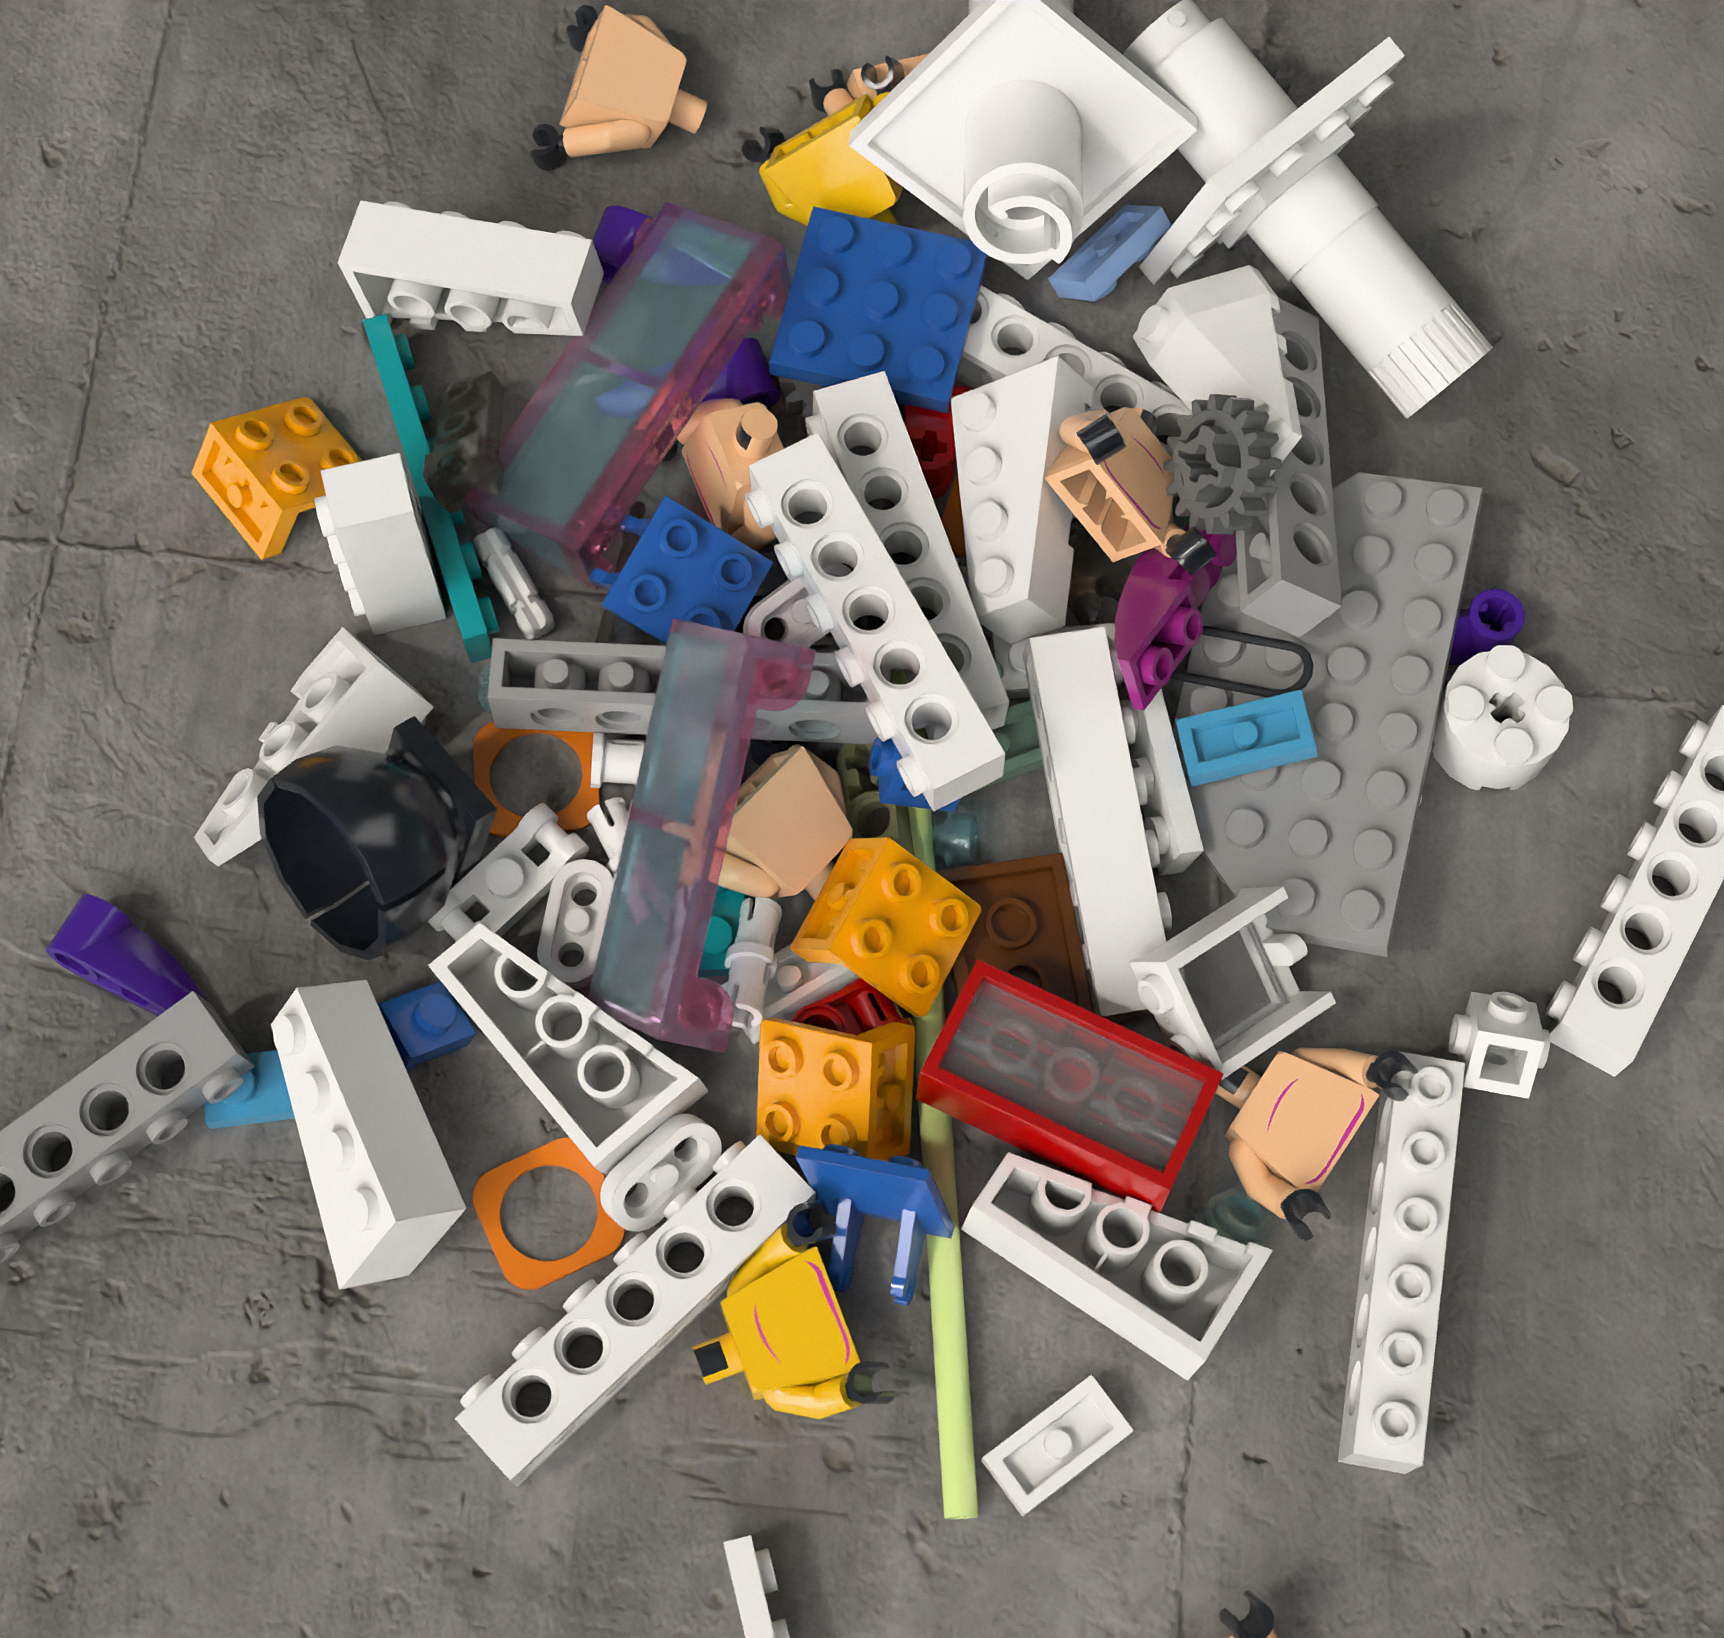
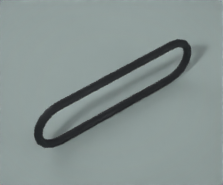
[1170,626,1314,698]

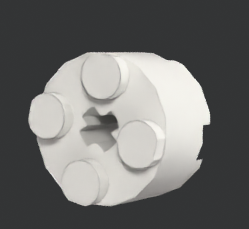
[1432,645,1573,791]

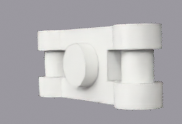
[428,803,589,943]

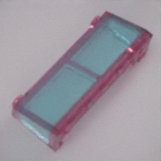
[464,202,791,591]
[587,618,816,1053]

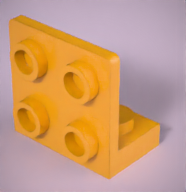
[192,397,362,560]
[789,837,981,1017]
[756,1017,915,1161]

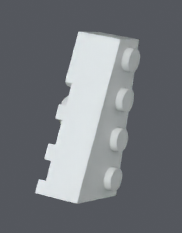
[338,200,604,336]
[951,356,1094,644]
[314,453,447,635]
[428,923,708,1176]
[271,980,466,1290]
[961,1152,1273,1381]

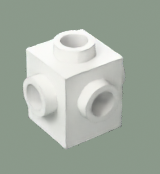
[1449,992,1550,1098]

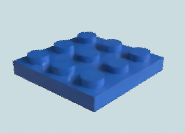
[769,207,988,414]

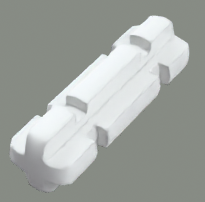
[473,527,554,640]

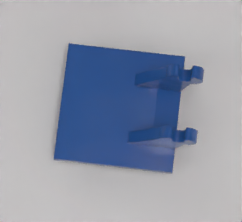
[588,496,773,648]
[796,1144,955,1306]

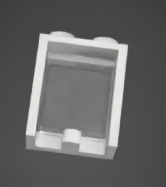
[1129,886,1336,1080]

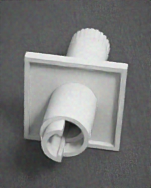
[849,0,1198,280]
[1123,0,1493,419]

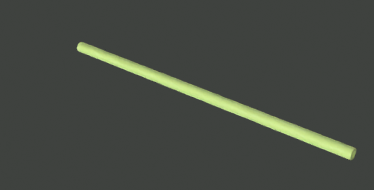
[891,669,978,1519]

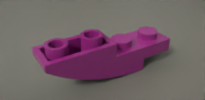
[1115,521,1237,711]

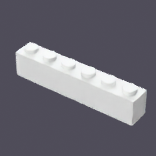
[1022,626,1184,1022]

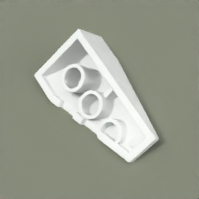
[1133,265,1302,477]
[194,627,434,867]

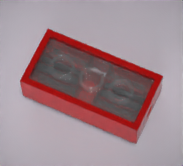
[916,959,1224,1213]

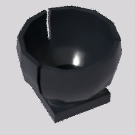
[257,716,497,961]

